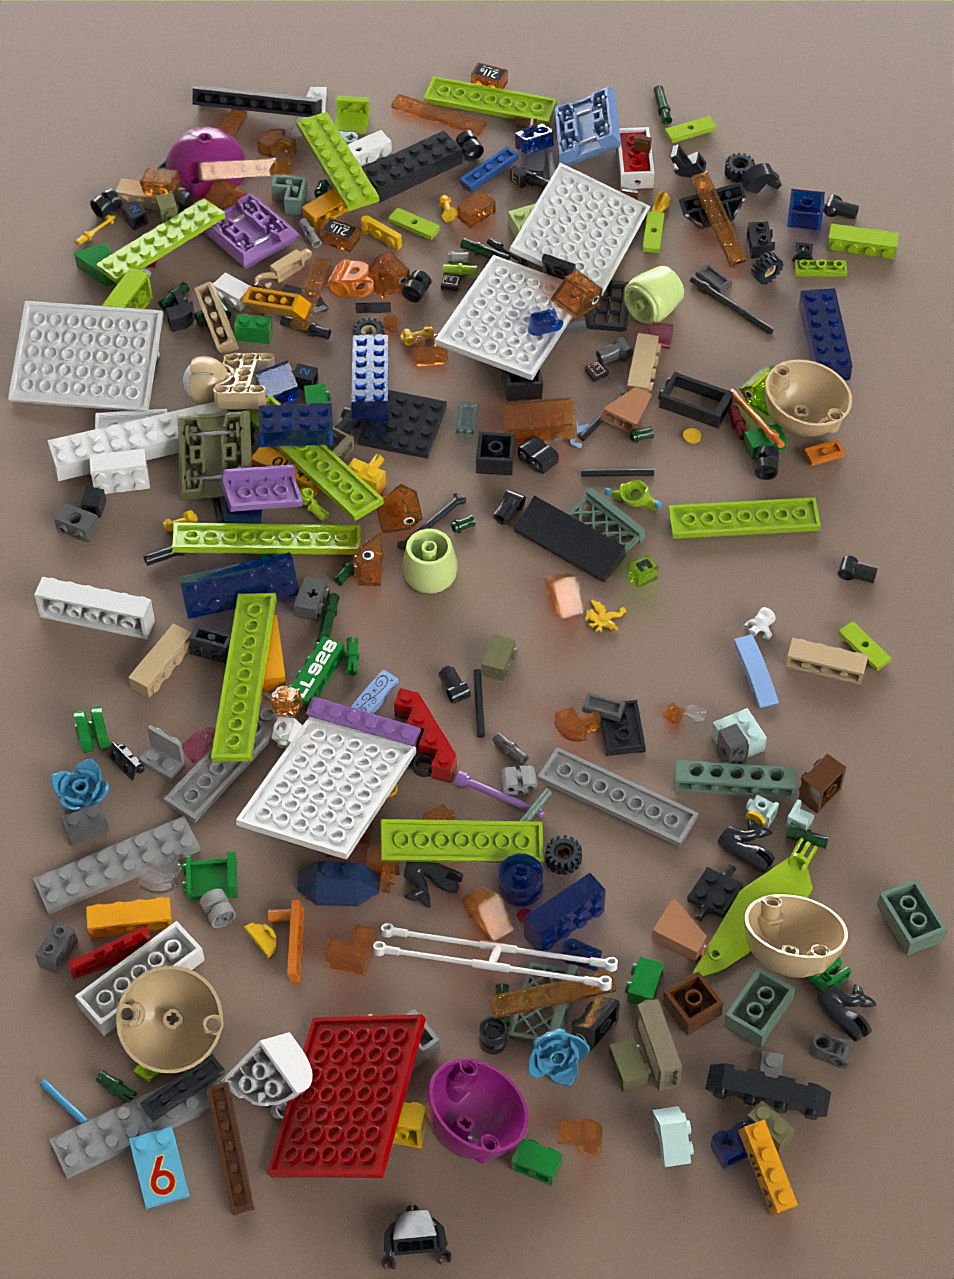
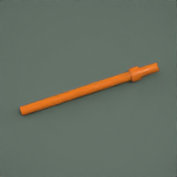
[729,388,785,448]

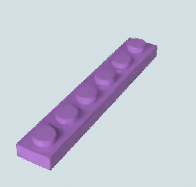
[306,696,421,747]

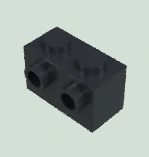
[747,221,775,259]
[190,625,231,664]

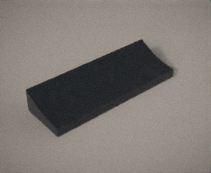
[513,495,626,583]

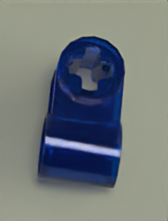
[528,309,563,336]

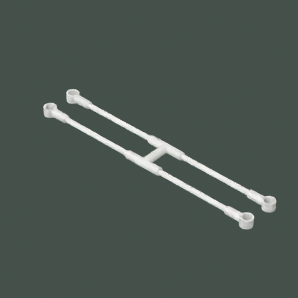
[373,923,618,991]

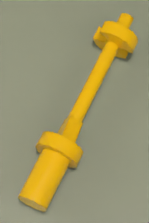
[75,215,116,246]

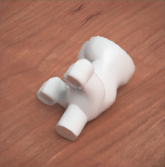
[743,607,775,641]

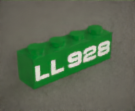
[286,636,345,711]

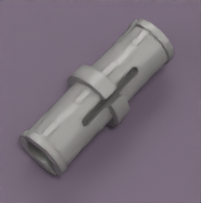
[298,218,322,248]

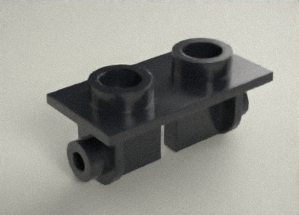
[108,742,145,781]

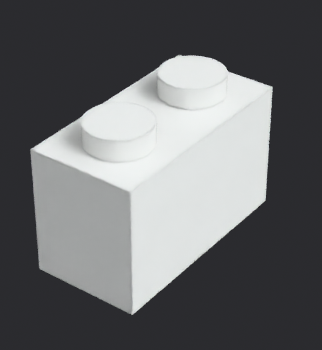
[213,273,249,311]

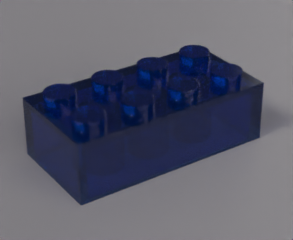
[259,403,333,447]
[524,873,606,951]

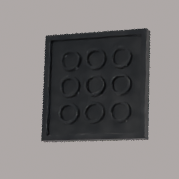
[358,388,447,459]

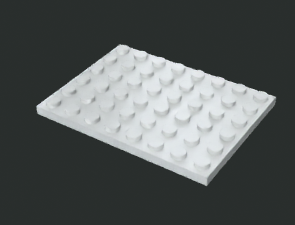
[509,163,650,296]
[435,255,588,380]
[8,301,164,411]
[236,716,416,860]

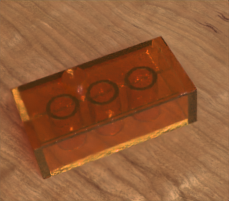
[502,397,577,444]

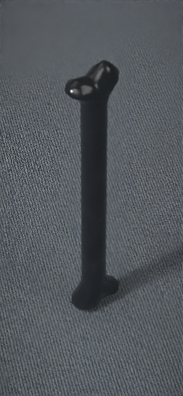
[397,493,466,550]

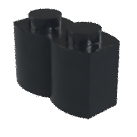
[518,435,559,474]

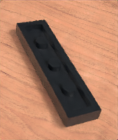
[140,1054,225,1122]

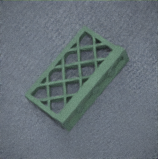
[567,487,646,553]
[509,962,580,1042]

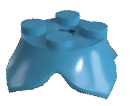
[51,758,109,811]
[528,1028,590,1086]

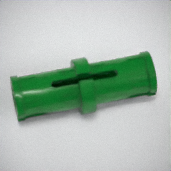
[344,637,360,676]

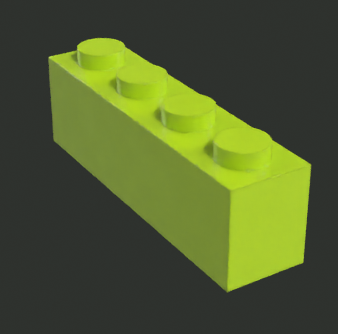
[827,224,899,259]

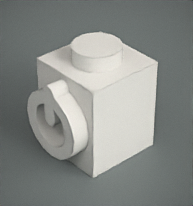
[271,716,303,749]

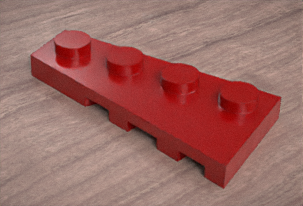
[68,926,151,979]

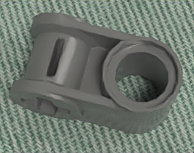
[810,1033,854,1068]

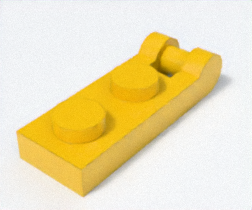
[361,215,402,251]

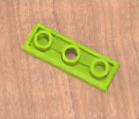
[665,116,716,143]
[388,207,440,240]
[643,211,664,253]
[794,259,847,277]
[838,621,892,672]

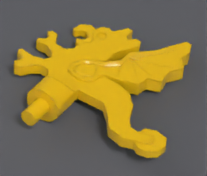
[585,600,626,632]

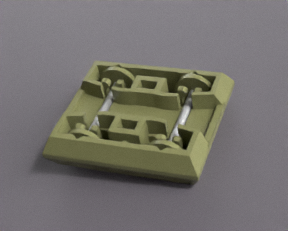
[178,411,252,500]

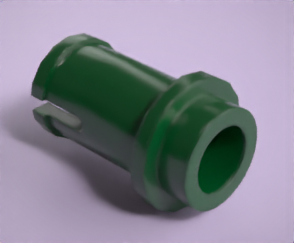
[314,179,329,198]
[630,427,654,443]
[451,515,476,534]

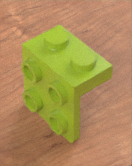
[335,96,370,134]

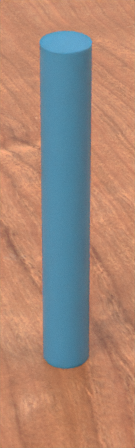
[39,1079,89,1124]

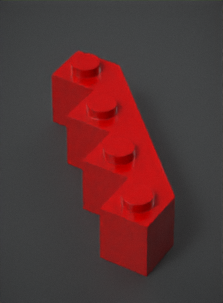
[394,688,457,783]

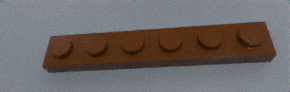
[207,1082,255,1215]

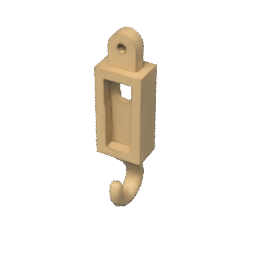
[254,248,312,288]

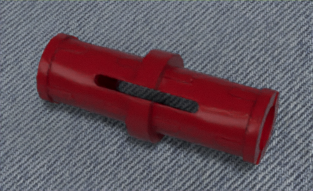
[727,405,748,440]

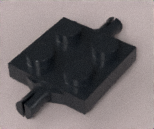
[687,864,743,922]

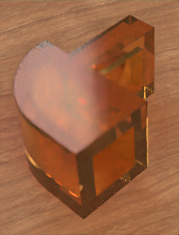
[257,128,297,158]
[555,706,601,742]
[366,846,400,893]
[558,1118,603,1154]

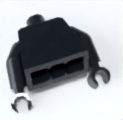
[381,1205,452,1270]

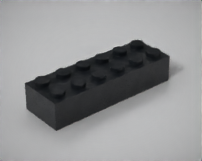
[362,130,463,203]

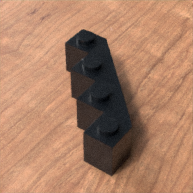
[705,1063,831,1120]

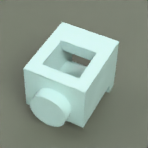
[745,795,779,828]

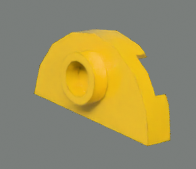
[651,191,671,213]
[244,923,277,958]

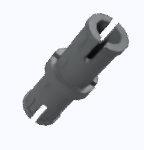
[493,732,529,766]

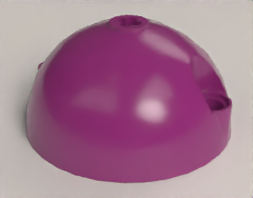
[165,126,247,198]
[425,1059,529,1164]

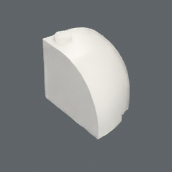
[221,1032,312,1106]

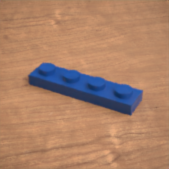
[459,147,519,192]

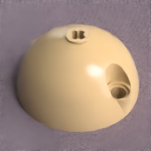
[764,360,852,437]
[744,894,848,978]
[116,966,224,1073]

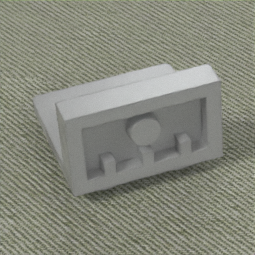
[139,725,186,781]

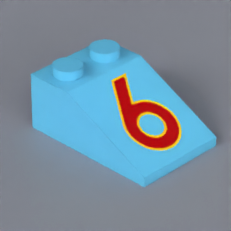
[129,1127,190,1209]

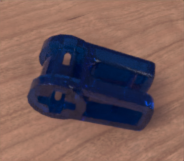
[562,938,602,971]

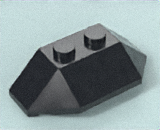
[679,182,746,229]

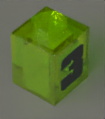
[628,555,659,588]

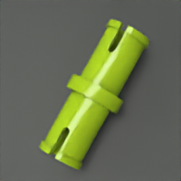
[443,263,478,277]

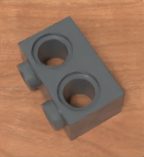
[35,921,78,974]

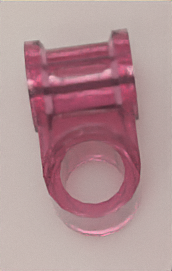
[182,727,216,763]

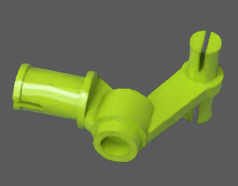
[298,486,329,522]

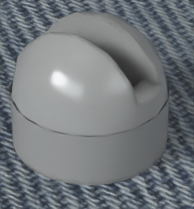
[270,1102,287,1119]

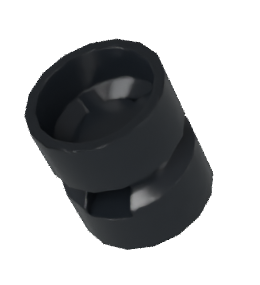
[455,130,484,162]
[90,188,122,219]
[401,270,432,303]
[754,445,779,480]
[479,1016,507,1055]

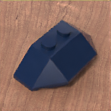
[297,861,381,907]

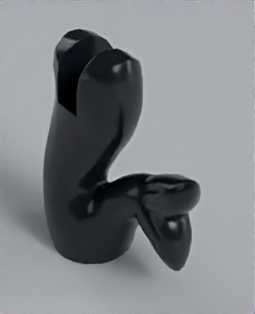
[718,818,775,873]
[404,862,464,908]
[818,984,876,1042]

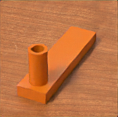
[268,899,304,984]

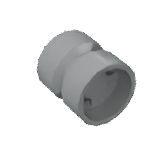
[199,889,236,928]

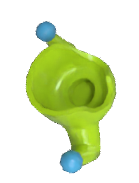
[604,480,662,511]

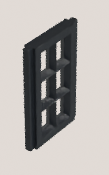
[585,280,629,332]

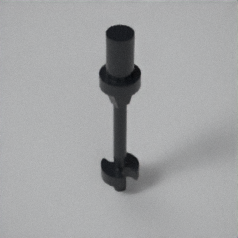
[487,238,529,266]

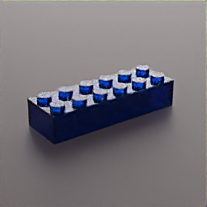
[799,288,853,380]
[351,334,389,419]
[178,552,299,619]

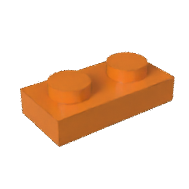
[804,439,845,466]

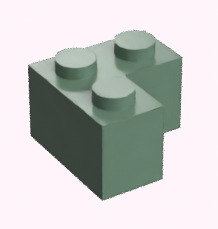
[271,174,308,215]

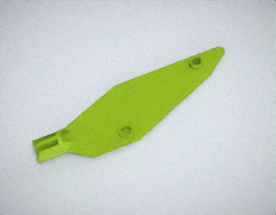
[693,838,818,977]

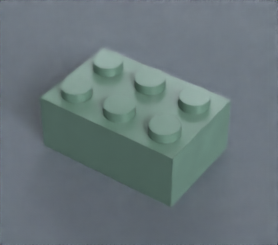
[877,879,947,956]
[724,967,795,1048]

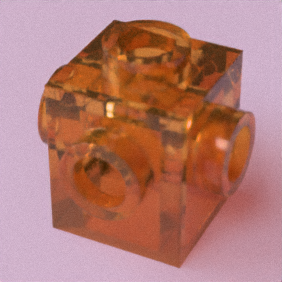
[270,686,303,716]

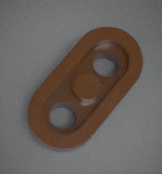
[514,117,537,129]

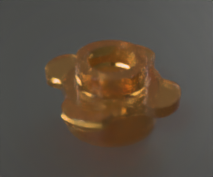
[381,315,401,332]
[662,703,686,723]

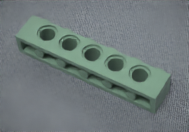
[674,760,797,799]

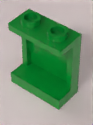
[182,852,238,901]

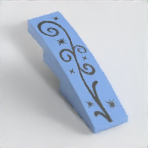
[351,669,399,714]

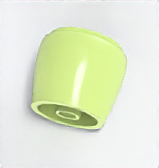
[624,266,684,325]
[402,529,458,594]

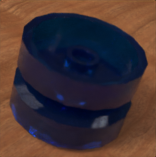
[499,853,543,907]

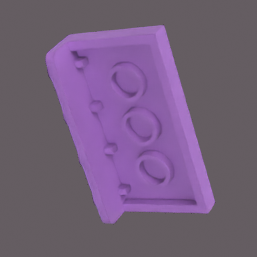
[221,465,303,512]

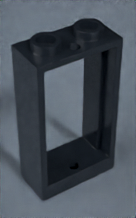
[658,372,734,429]

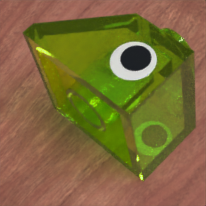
[738,366,774,416]

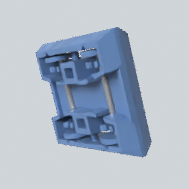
[554,87,621,167]

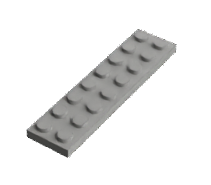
[164,691,295,823]
[538,747,699,847]
[33,816,201,914]
[49,1079,219,1179]

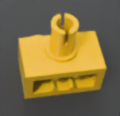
[348,454,386,495]

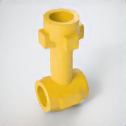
[439,195,458,223]
[400,326,434,346]
[162,510,198,533]

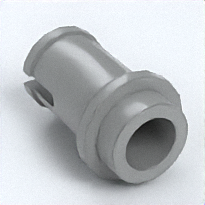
[448,251,469,265]

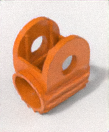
[327,260,374,298]

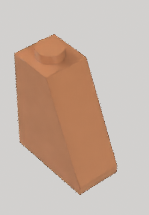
[600,387,652,433]
[652,899,708,962]

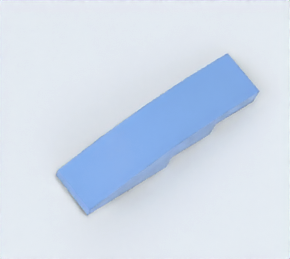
[733,635,779,709]

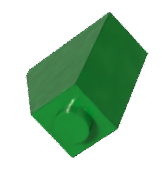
[74,243,116,286]

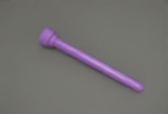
[454,770,544,817]

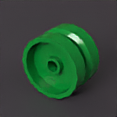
[73,705,110,754]

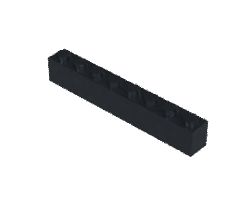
[192,85,322,117]

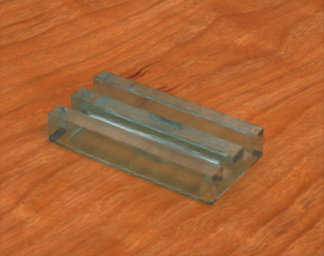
[456,402,478,434]

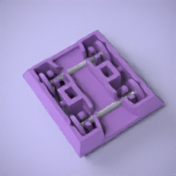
[203,193,299,269]

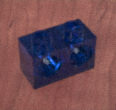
[515,124,554,155]
[710,1120,753,1169]

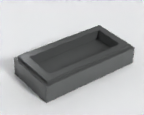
[527,147,546,175]
[696,263,732,294]
[582,693,625,722]

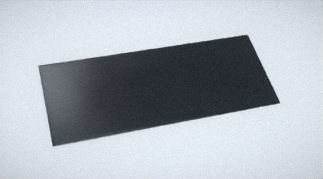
[356,302,391,313]

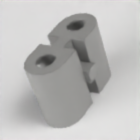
[501,766,538,795]

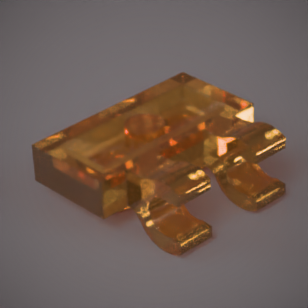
[412,334,448,366]

